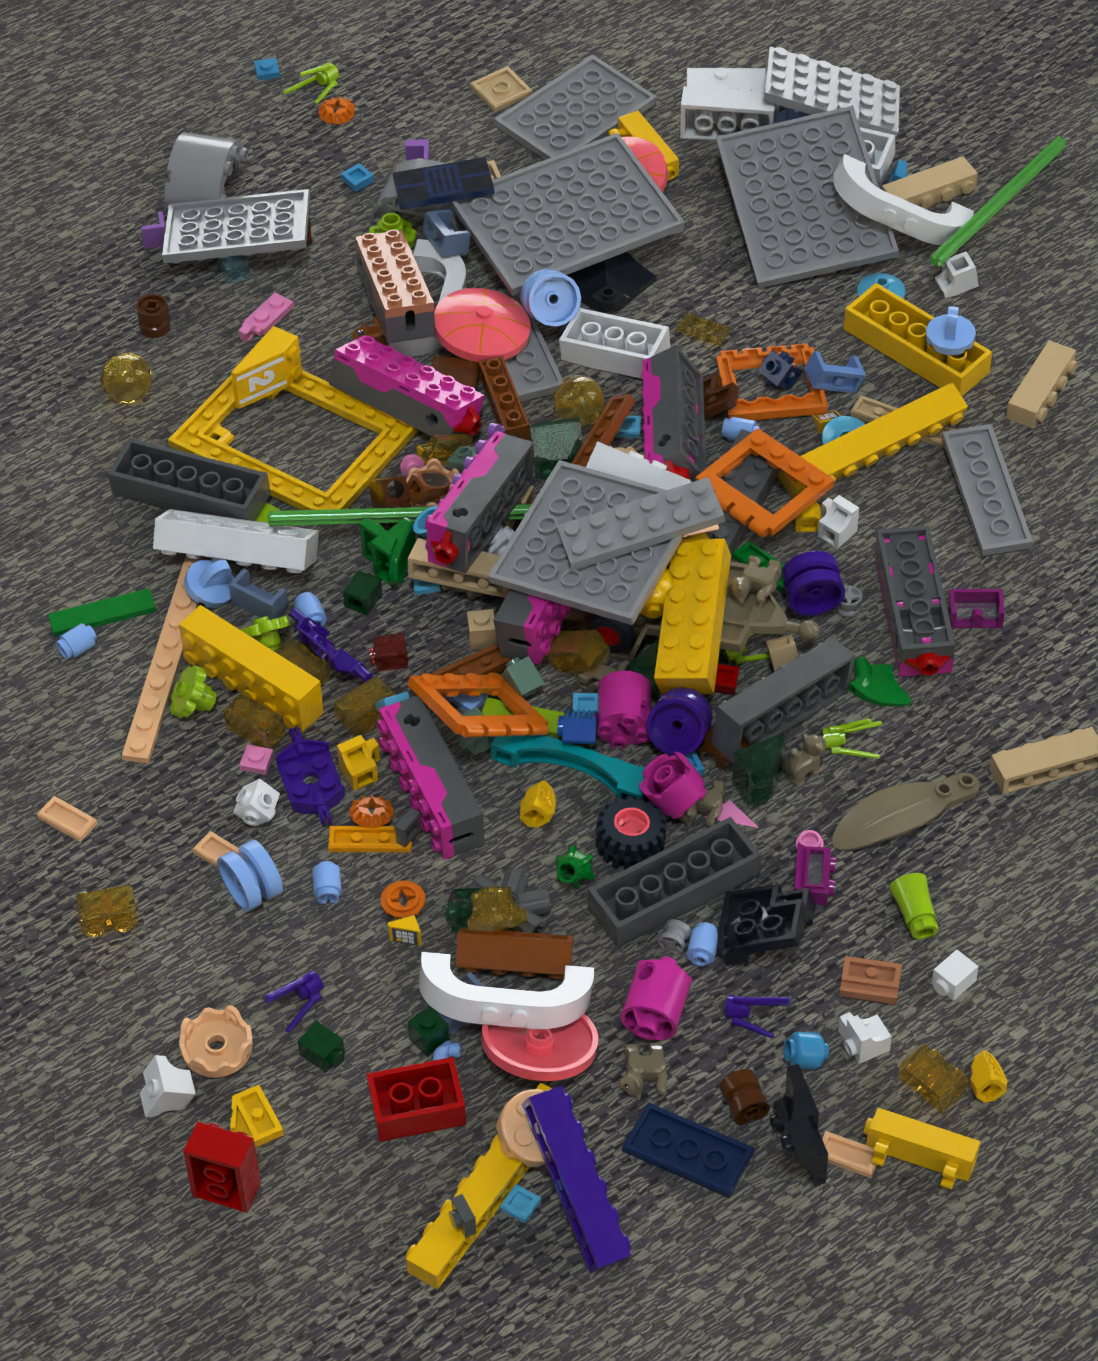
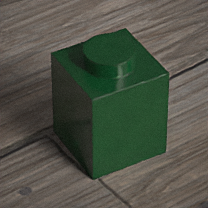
[343,570,382,615]
[407,1006,450,1057]
[298,1021,345,1072]

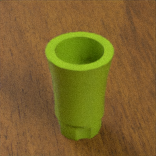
[889,873,939,940]

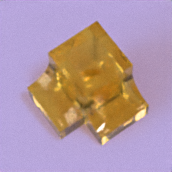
[467,886,527,932]

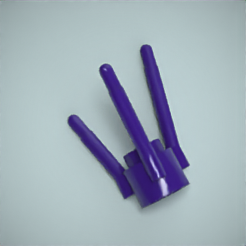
[265,970,324,1032]
[725,995,791,1038]

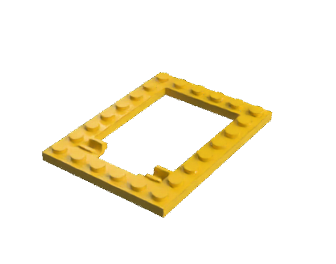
[168,370,419,510]

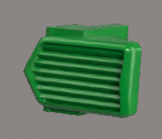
[360,517,416,587]

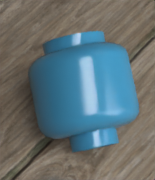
[783,1032,829,1070]

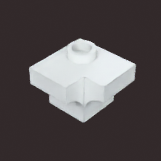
[935,251,979,298]
[818,495,859,549]
[838,1012,892,1064]
[140,1055,196,1117]

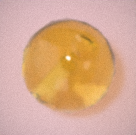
[100,353,152,403]
[553,375,605,426]

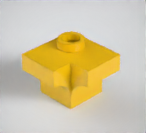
[337,735,380,791]

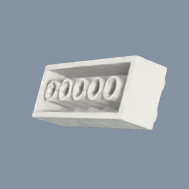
[153,509,319,573]

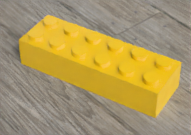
[844,283,992,396]
[654,539,731,695]
[179,605,324,733]

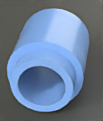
[722,417,760,442]
[294,592,327,627]
[56,623,97,660]
[312,861,342,904]
[687,922,718,966]

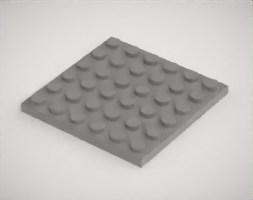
[488,460,685,625]

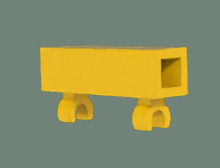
[608,110,679,180]
[863,1108,981,1189]

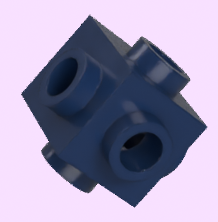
[758,350,803,390]

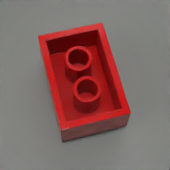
[367,1057,466,1142]
[183,1121,261,1213]

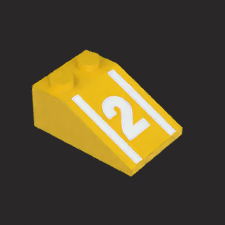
[231,326,302,409]

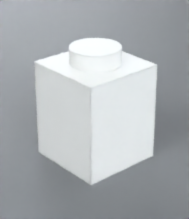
[932,950,978,1001]

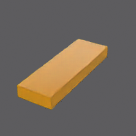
[328,826,412,853]

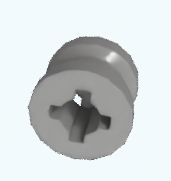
[836,585,862,617]
[658,919,692,955]

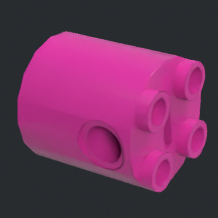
[597,671,651,749]
[621,956,692,1040]

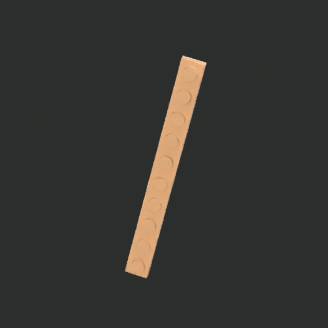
[122,556,212,764]

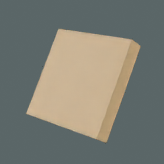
[470,66,533,112]

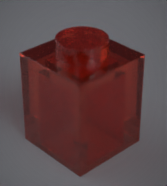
[368,633,409,672]

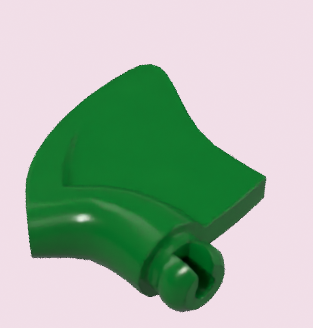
[848,657,911,707]

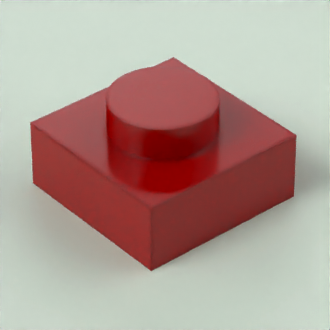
[714,664,739,694]

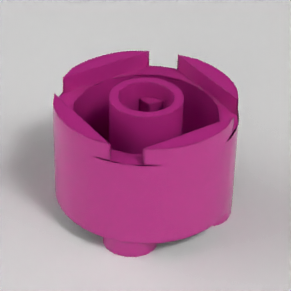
[639,752,706,819]

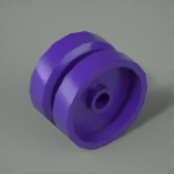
[781,551,845,616]
[647,687,713,755]

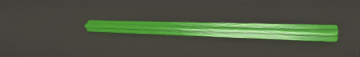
[930,136,1066,267]
[268,504,532,526]

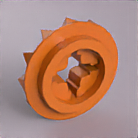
[319,96,355,124]
[350,795,394,828]
[381,881,425,920]

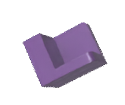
[405,139,430,161]
[141,211,165,249]

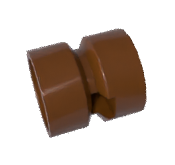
[136,294,171,338]
[719,1069,770,1125]

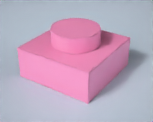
[239,744,274,775]

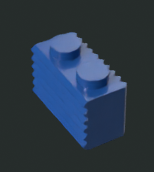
[557,709,597,744]

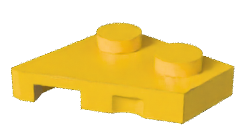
[230,1084,284,1148]

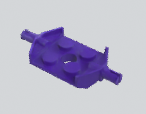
[289,608,373,683]
[276,727,345,825]

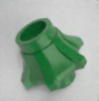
[555,845,596,889]

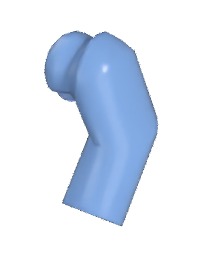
[433,1040,461,1061]

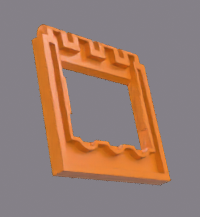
[716,343,828,420]
[696,428,835,538]
[407,672,549,737]

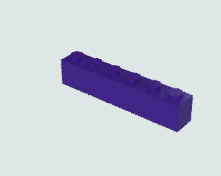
[522,1085,631,1274]

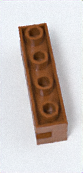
[479,356,530,441]
[456,927,574,979]

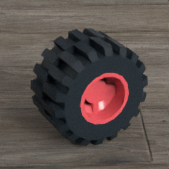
[595,796,667,870]

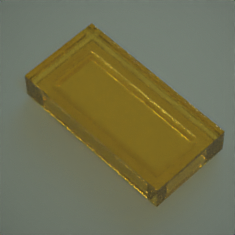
[676,312,731,347]
[422,434,473,461]

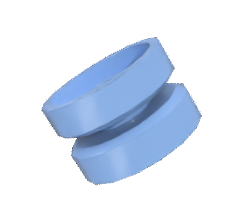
[520,269,581,327]
[217,839,283,912]

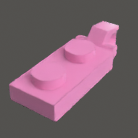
[239,292,294,342]

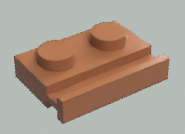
[839,956,902,1005]

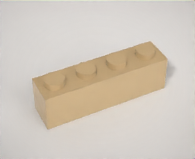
[881,156,978,209]
[1006,340,1078,429]
[408,538,510,598]
[989,727,1098,794]

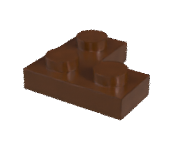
[703,373,739,419]

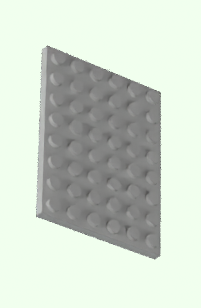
[716,106,899,289]
[449,133,685,296]

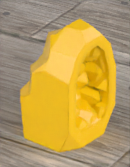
[794,501,822,532]
[520,781,556,828]
[970,1050,1008,1103]

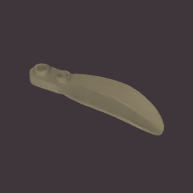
[832,773,980,851]

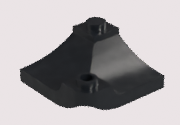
[567,252,656,311]
[718,884,816,965]
[769,1064,828,1187]

